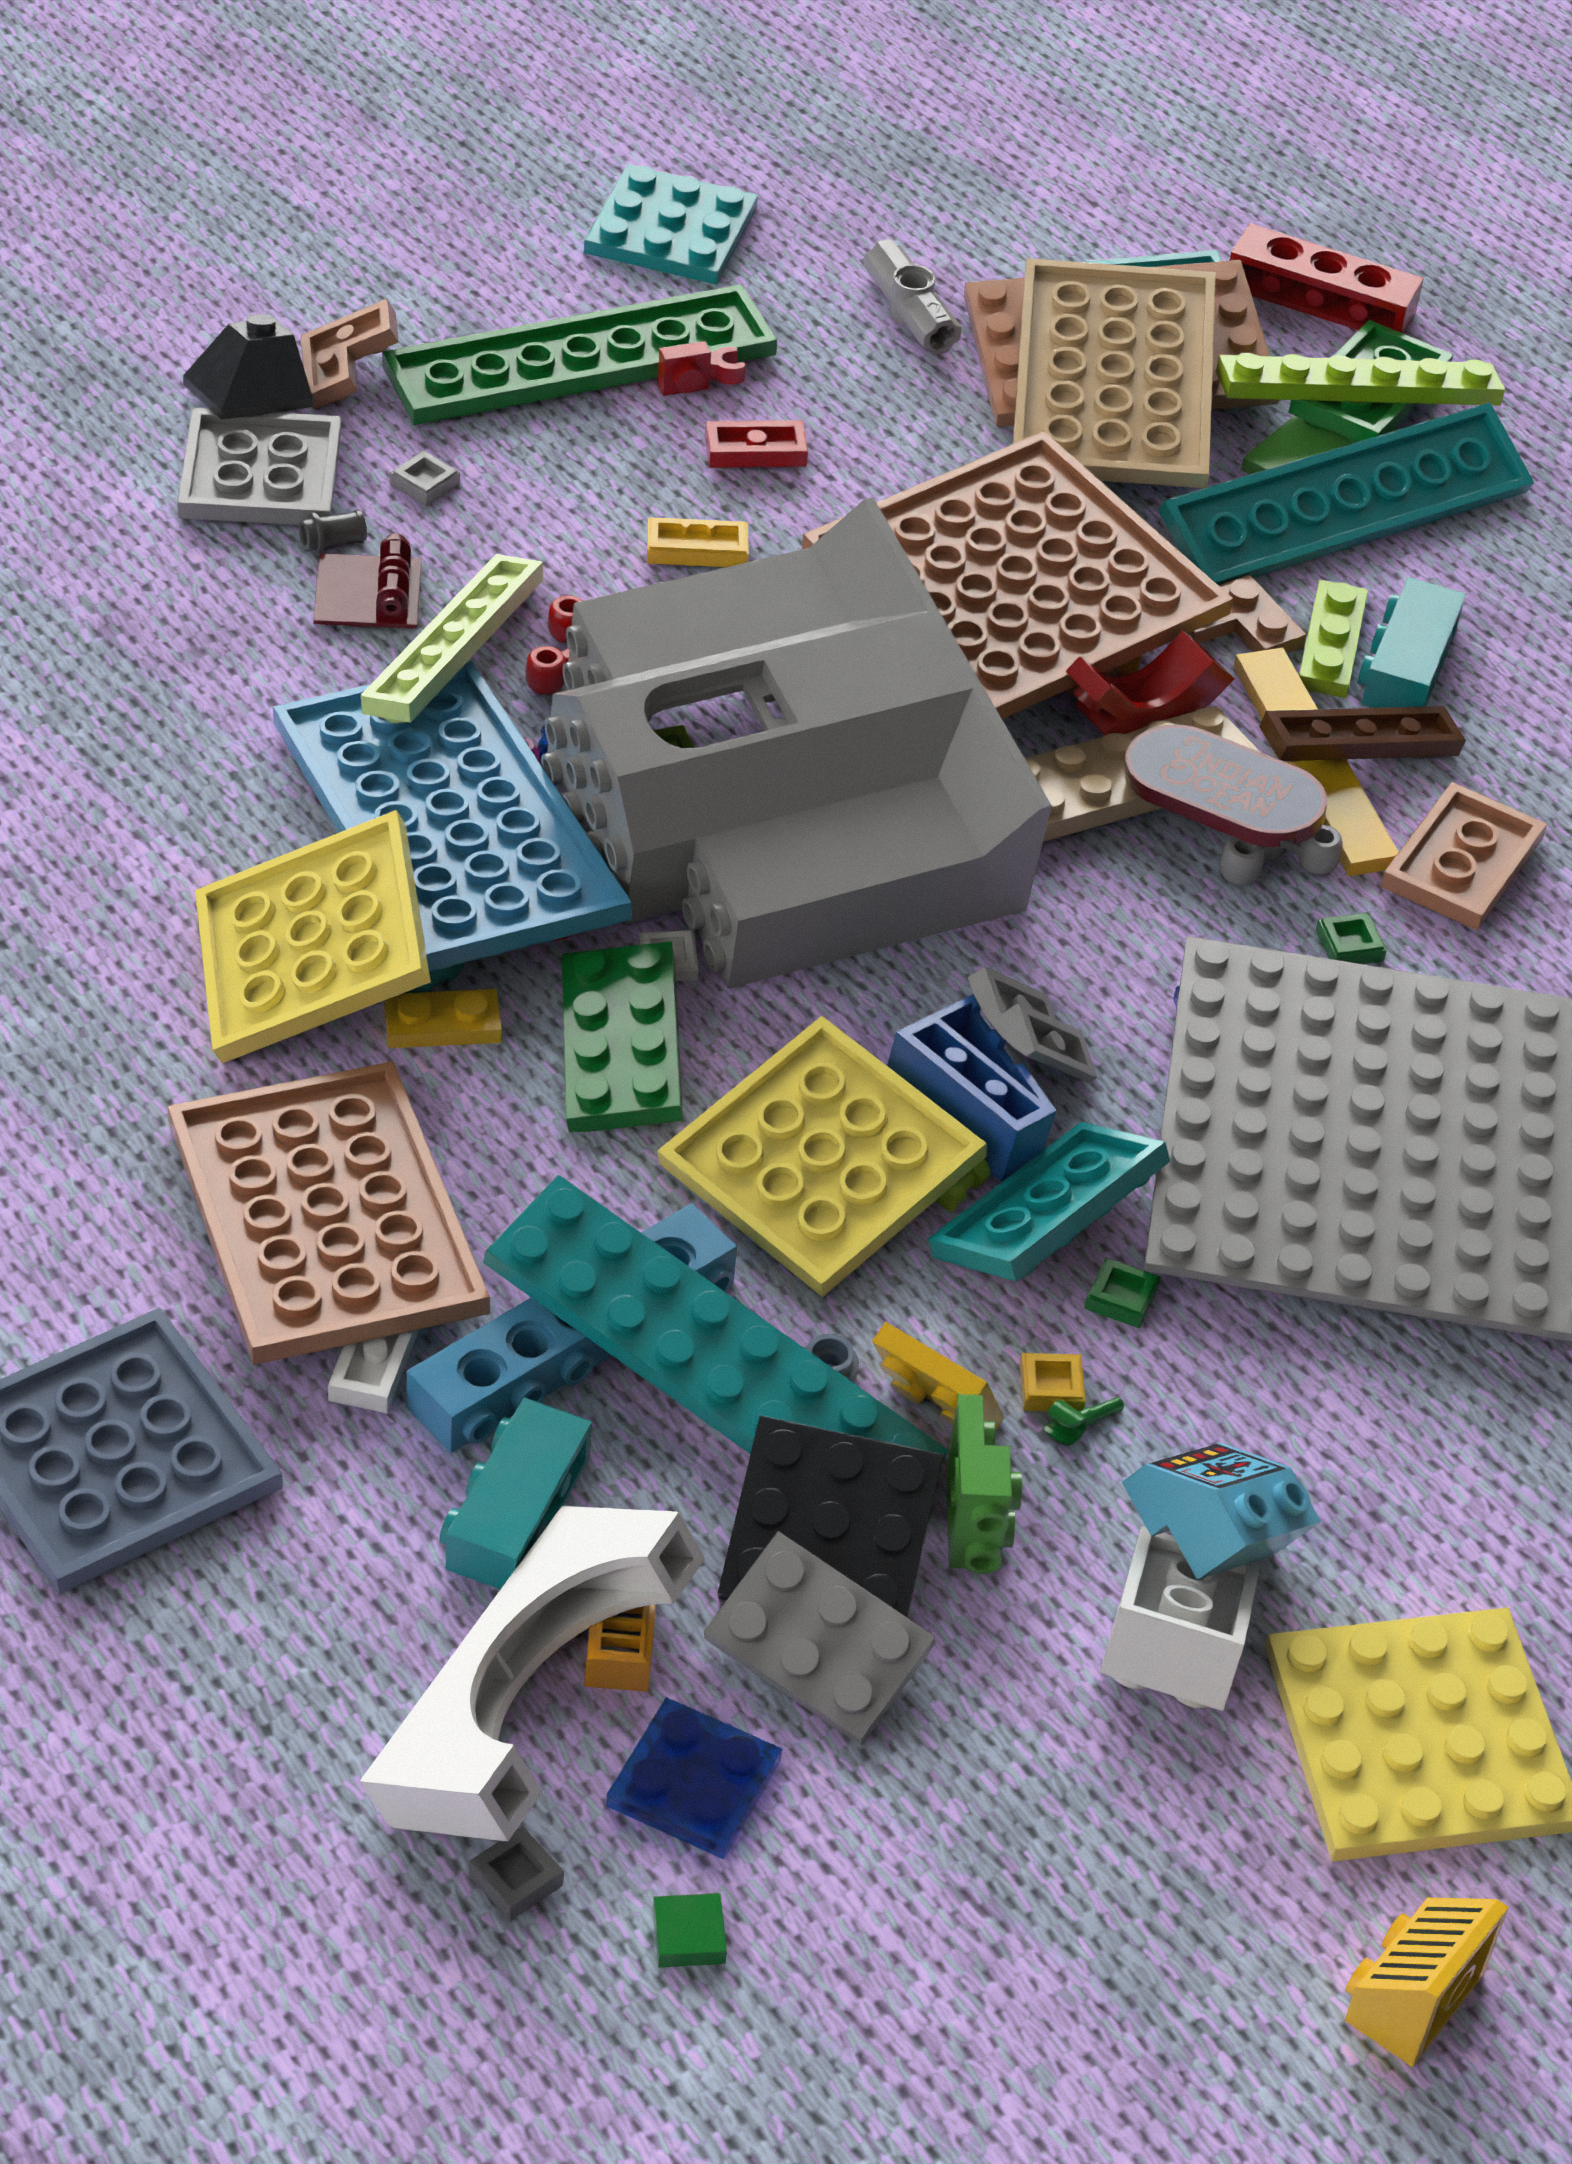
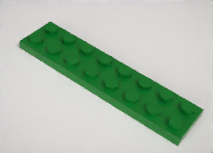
[382,284,777,425]

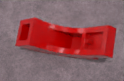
[1066,630,1235,736]

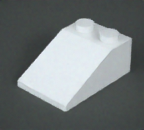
[1100,1526,1261,1711]

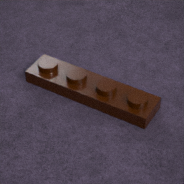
[1259,706,1466,762]

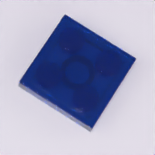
[606,1697,783,1860]

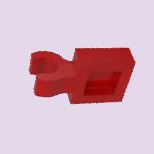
[657,341,746,396]

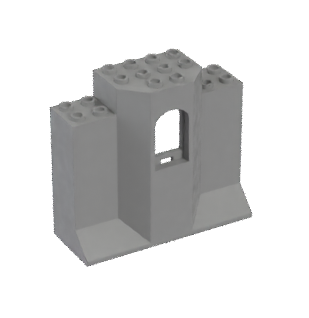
[541,497,1052,989]

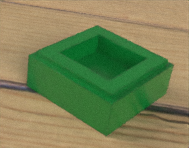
[1316,912,1387,964]
[1084,1257,1161,1329]
[652,1893,727,1968]

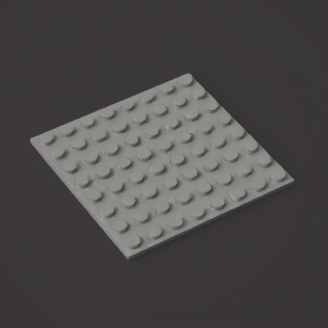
[1144,936,1572,1342]

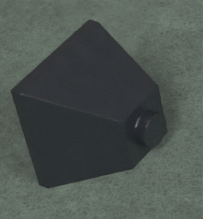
[183,314,313,420]

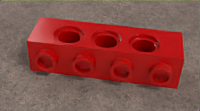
[1229,223,1424,334]

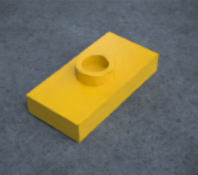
[647,517,749,567]

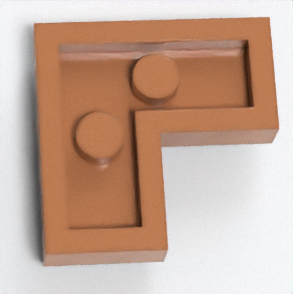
[301,299,399,410]
[1188,575,1307,653]

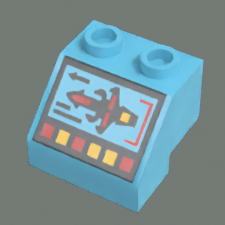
[1122,1443,1321,1580]

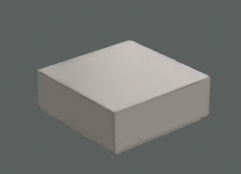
[390,450,460,507]

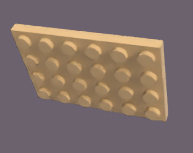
[1013,258,1216,488]

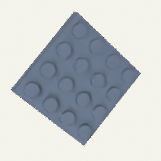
[0,1307,283,1595]

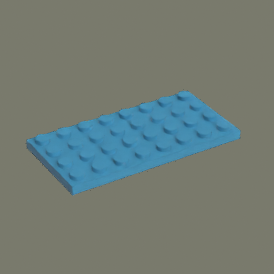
[273,661,632,971]

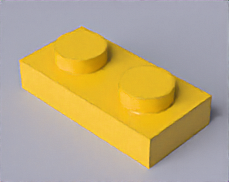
[384,989,502,1048]

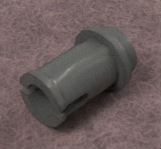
[299,510,367,554]

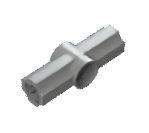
[864,238,961,355]

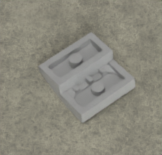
[967,966,1098,1083]

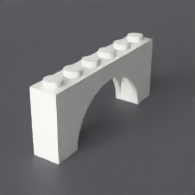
[360,1506,705,1842]

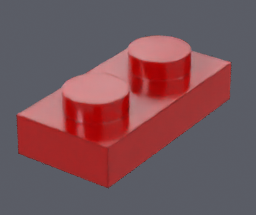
[705,420,808,468]

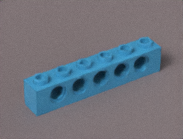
[406,1203,737,1453]

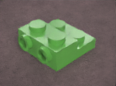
[946,1394,1022,1574]

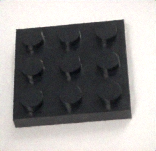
[718,1415,943,1618]

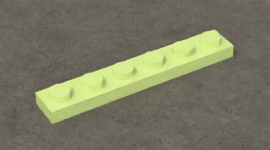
[360,554,544,723]

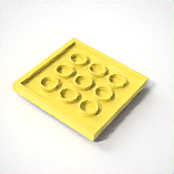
[195,810,431,1064]
[657,1016,987,1297]
[1265,1607,1572,1862]

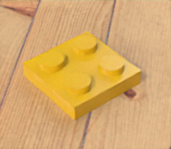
[872,1321,1005,1432]

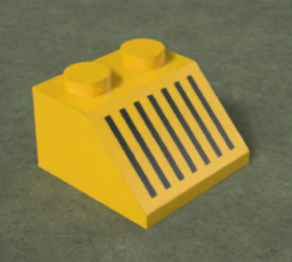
[1344,1897,1509,2067]

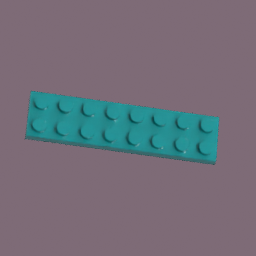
[1158,402,1534,585]
[483,1174,949,1464]

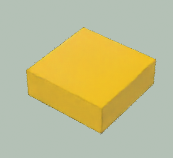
[1020,1353,1086,1412]

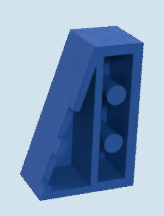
[887,994,1056,1182]

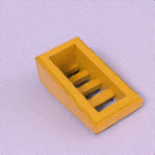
[584,1604,656,1692]

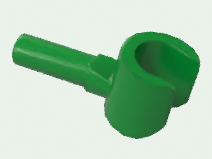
[1042,1397,1124,1446]

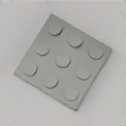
[177,408,341,525]

